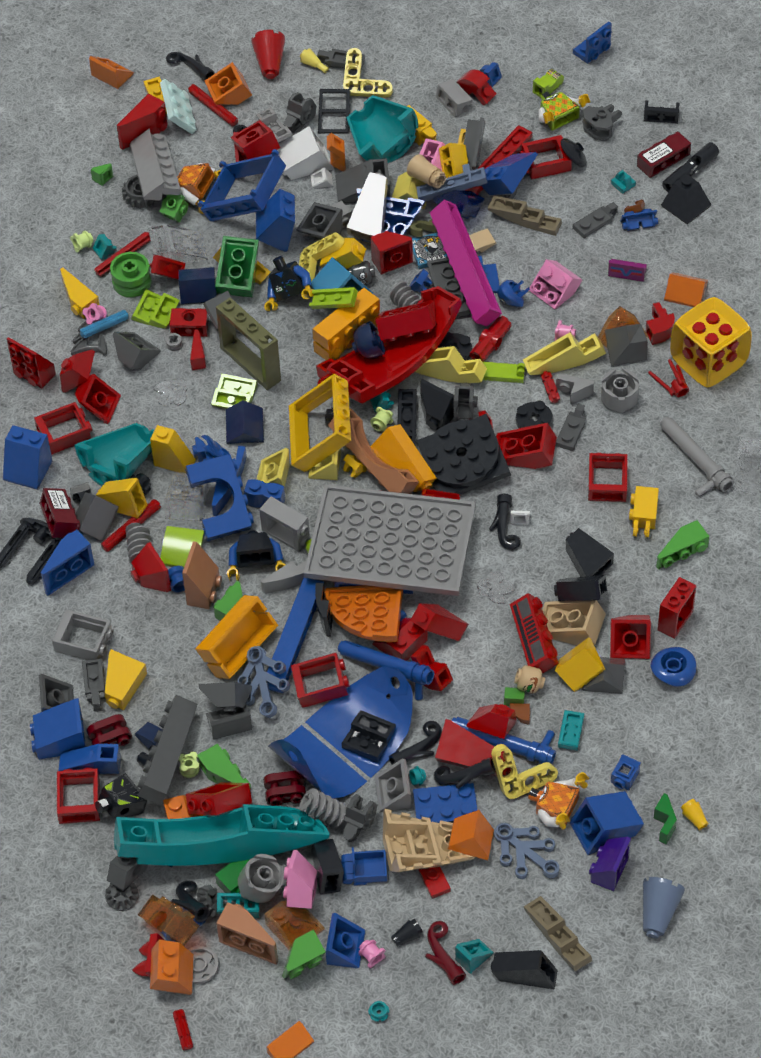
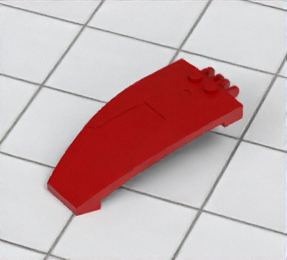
[316,286,462,404]

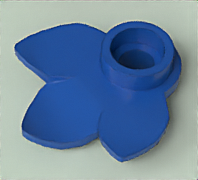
[201,435,230,458]

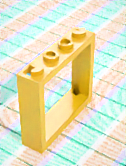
[289,374,351,472]

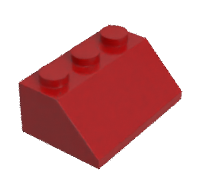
[375,300,436,342]

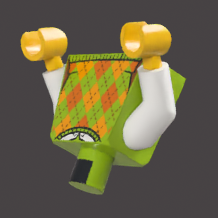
[538,92,590,131]

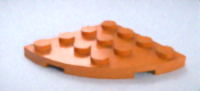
[325,585,403,642]

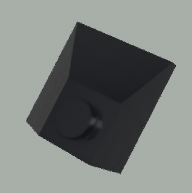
[661,174,711,224]
[420,379,454,430]

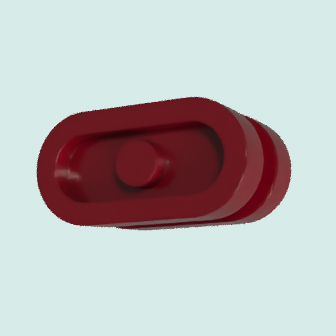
[86,714,132,746]
[263,770,306,806]

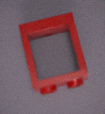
[519,135,572,180]
[34,402,92,455]
[588,452,627,502]
[657,577,697,639]
[291,652,350,708]
[57,768,100,824]
[185,782,252,815]

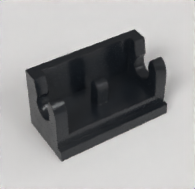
[644,100,680,124]

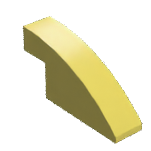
[523,333,606,375]
[415,346,487,383]

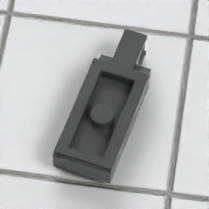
[317,48,365,71]
[573,202,618,238]
[555,403,586,451]
[82,658,105,711]

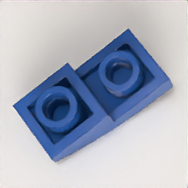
[192,437,213,462]

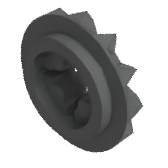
[105,883,139,910]
[197,884,224,918]

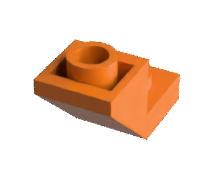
[327,133,346,171]

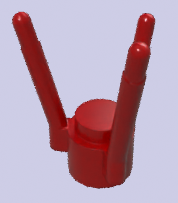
[648,359,689,398]

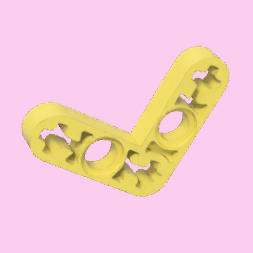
[343,48,393,98]
[299,232,344,281]
[491,744,558,799]

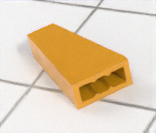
[370,424,437,492]

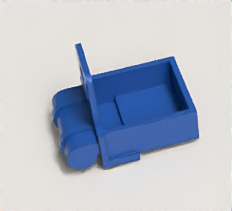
[341,847,387,885]

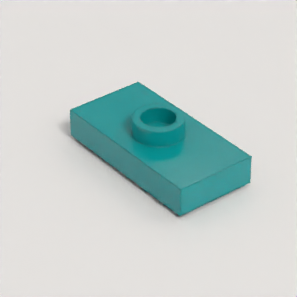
[558,710,584,751]

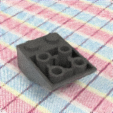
[335,158,390,202]

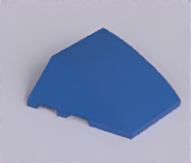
[357,189,425,242]

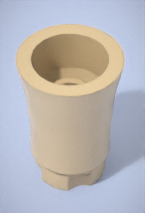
[407,154,446,189]

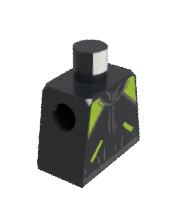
[95,773,148,819]

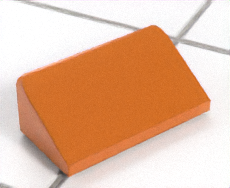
[267,1021,314,1058]

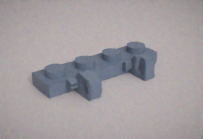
[416,163,488,201]

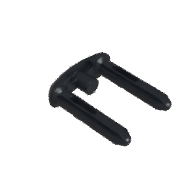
[0,517,63,584]

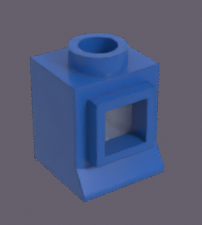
[611,754,641,791]

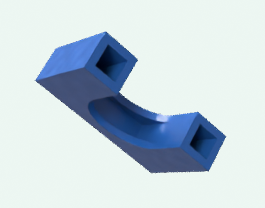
[185,454,254,541]

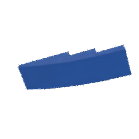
[212,446,247,516]

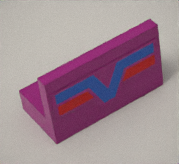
[608,259,647,282]

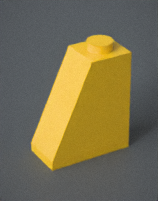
[319,238,366,269]
[150,425,196,475]
[96,478,148,518]
[105,649,147,710]

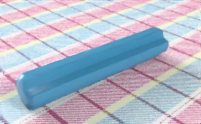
[80,310,129,339]

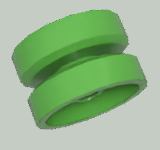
[110,252,152,297]

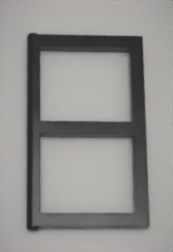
[318,88,350,134]

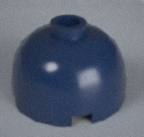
[352,321,385,359]

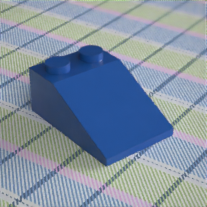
[481,152,538,195]
[41,530,94,596]

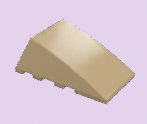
[383,809,475,872]

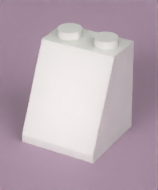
[278,126,334,180]

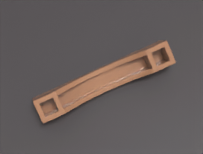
[328,408,419,494]

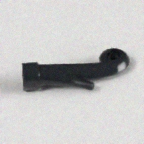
[166,52,215,81]
[489,493,521,550]
[389,721,442,765]
[434,757,496,789]
[171,880,210,922]

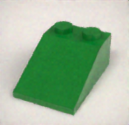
[215,236,259,298]

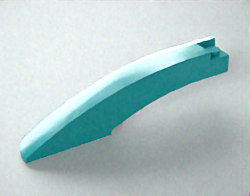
[114,804,330,866]

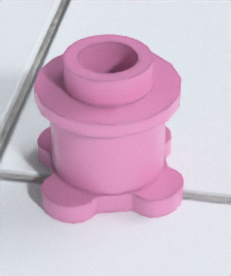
[82,303,107,324]
[555,320,576,341]
[359,940,386,968]

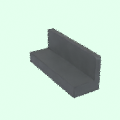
[464,117,485,171]

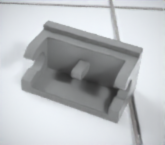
[435,79,473,117]

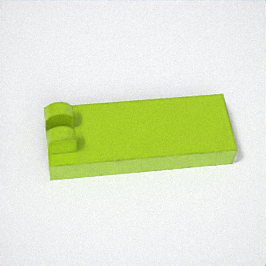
[309,287,358,309]
[483,362,525,383]

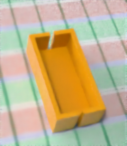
[312,288,380,360]
[195,595,278,679]

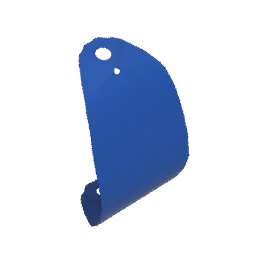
[268,666,413,799]

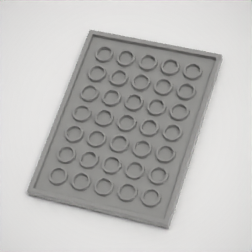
[304,484,476,596]

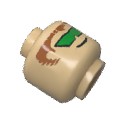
[514,665,545,694]

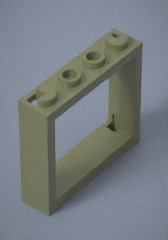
[216,298,281,390]

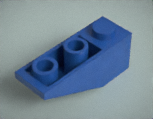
[58,744,121,774]

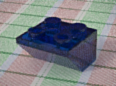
[432,190,485,219]

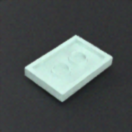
[160,79,197,134]

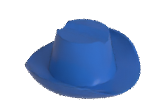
[650,647,696,687]

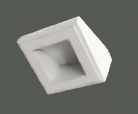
[310,167,333,189]
[510,511,530,525]

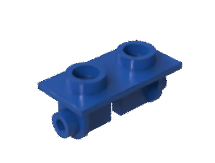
[620,209,658,231]

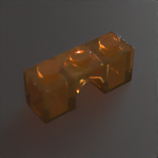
[138,895,200,946]

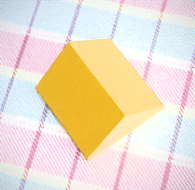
[555,637,605,692]

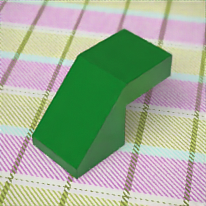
[654,793,677,844]

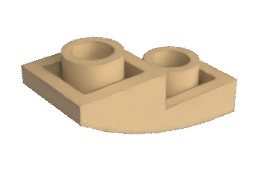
[469,229,497,253]

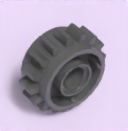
[122,175,158,209]

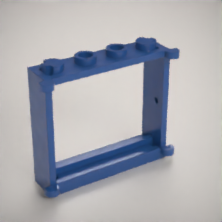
[197,149,286,221]

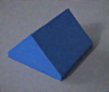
[326,913,365,968]

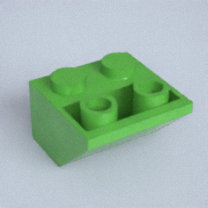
[282,929,326,979]

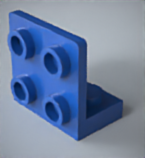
[573,21,612,64]

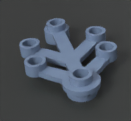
[237,646,291,718]
[494,823,559,879]

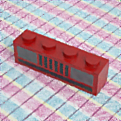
[510,593,559,674]

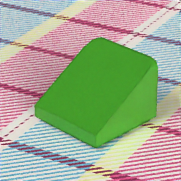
[91,163,113,186]
[504,687,525,706]

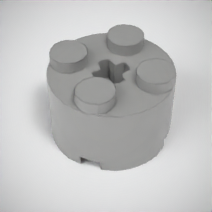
[601,369,639,413]
[238,854,285,903]

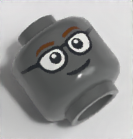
[349,261,376,284]

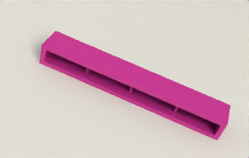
[430,200,502,327]

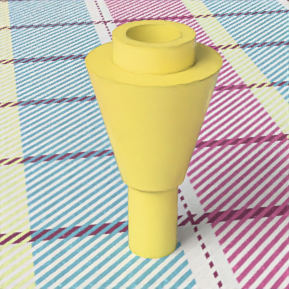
[300,48,329,73]

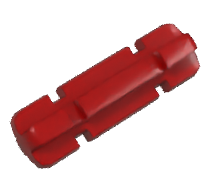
[541,371,560,403]
[173,1009,193,1051]

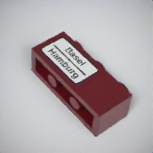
[637,131,691,178]
[39,488,80,538]

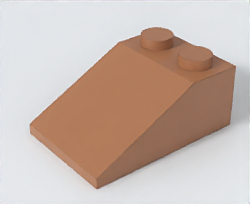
[182,541,222,609]
[216,902,278,964]

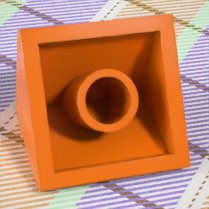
[89,56,134,89]
[664,272,708,307]
[448,810,494,861]

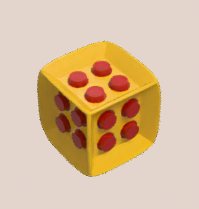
[670,297,752,388]

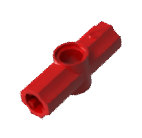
[470,316,511,362]

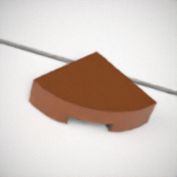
[624,199,645,213]
[510,703,530,724]

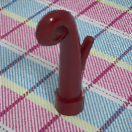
[425,921,466,985]

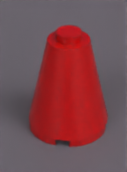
[251,30,285,79]

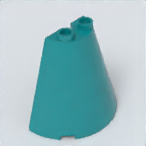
[346,95,418,163]
[74,423,154,486]

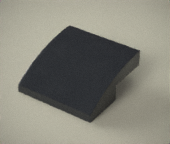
[315,583,333,637]
[342,710,396,762]

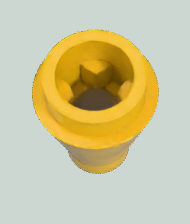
[681,799,709,830]

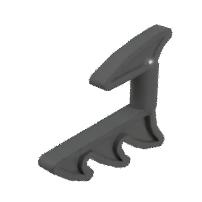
[70,321,106,356]

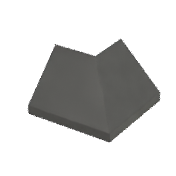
[605,324,648,366]
[583,657,625,694]

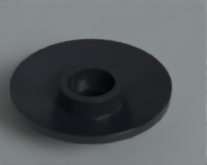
[561,138,587,167]

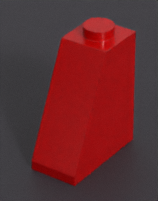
[410,603,469,641]

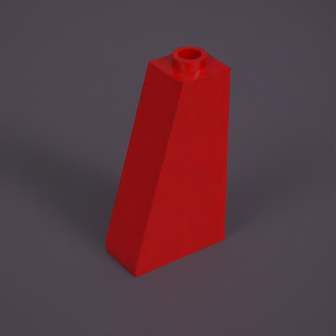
[435,719,511,776]

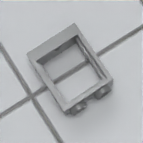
[259,497,310,552]
[52,609,114,660]

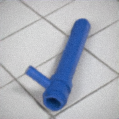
[338,640,434,700]
[452,717,556,764]

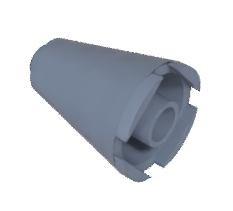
[643,877,685,938]

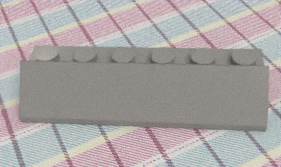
[130,129,181,200]

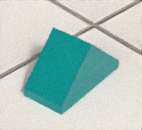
[455,939,494,974]

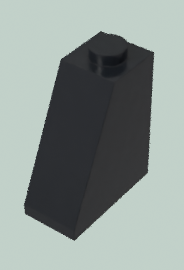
[565,528,614,577]
[554,575,608,601]
[311,839,344,895]
[491,950,558,990]

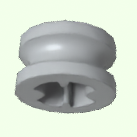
[165,333,182,351]

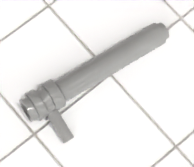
[660,417,734,497]

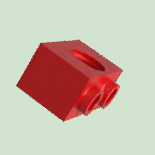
[170,308,209,337]

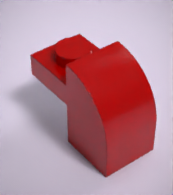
[457,69,497,105]
[645,302,675,345]
[410,645,453,691]

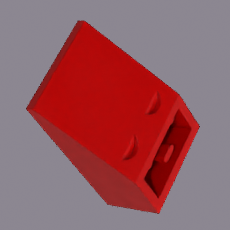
[7,337,56,389]

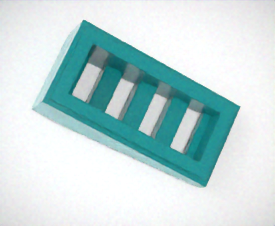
[217,893,259,918]

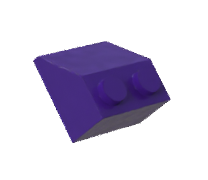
[589,837,631,891]

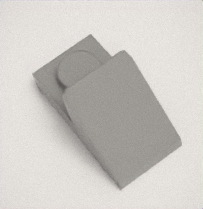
[556,373,594,404]

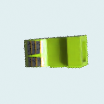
[532,69,564,98]

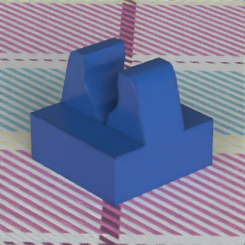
[480,62,502,87]
[409,269,432,292]

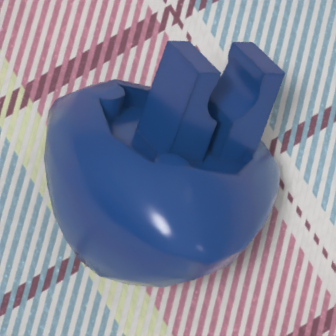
[497,280,530,307]

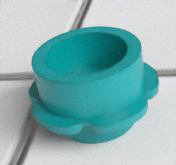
[409,766,426,786]
[368,1001,389,1022]

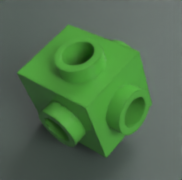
[159,195,189,222]

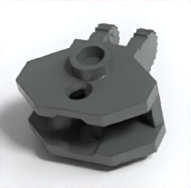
[283,92,317,133]
[583,104,622,140]
[454,383,478,422]
[343,794,378,842]

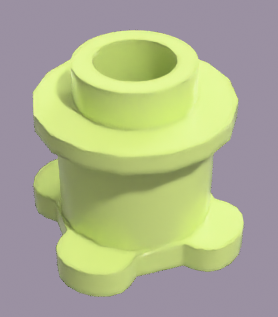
[70,231,93,253]
[370,407,394,432]
[178,752,200,778]

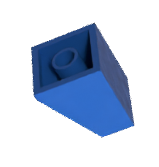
[256,189,295,252]
[3,425,53,490]
[30,698,86,759]
[569,791,644,855]

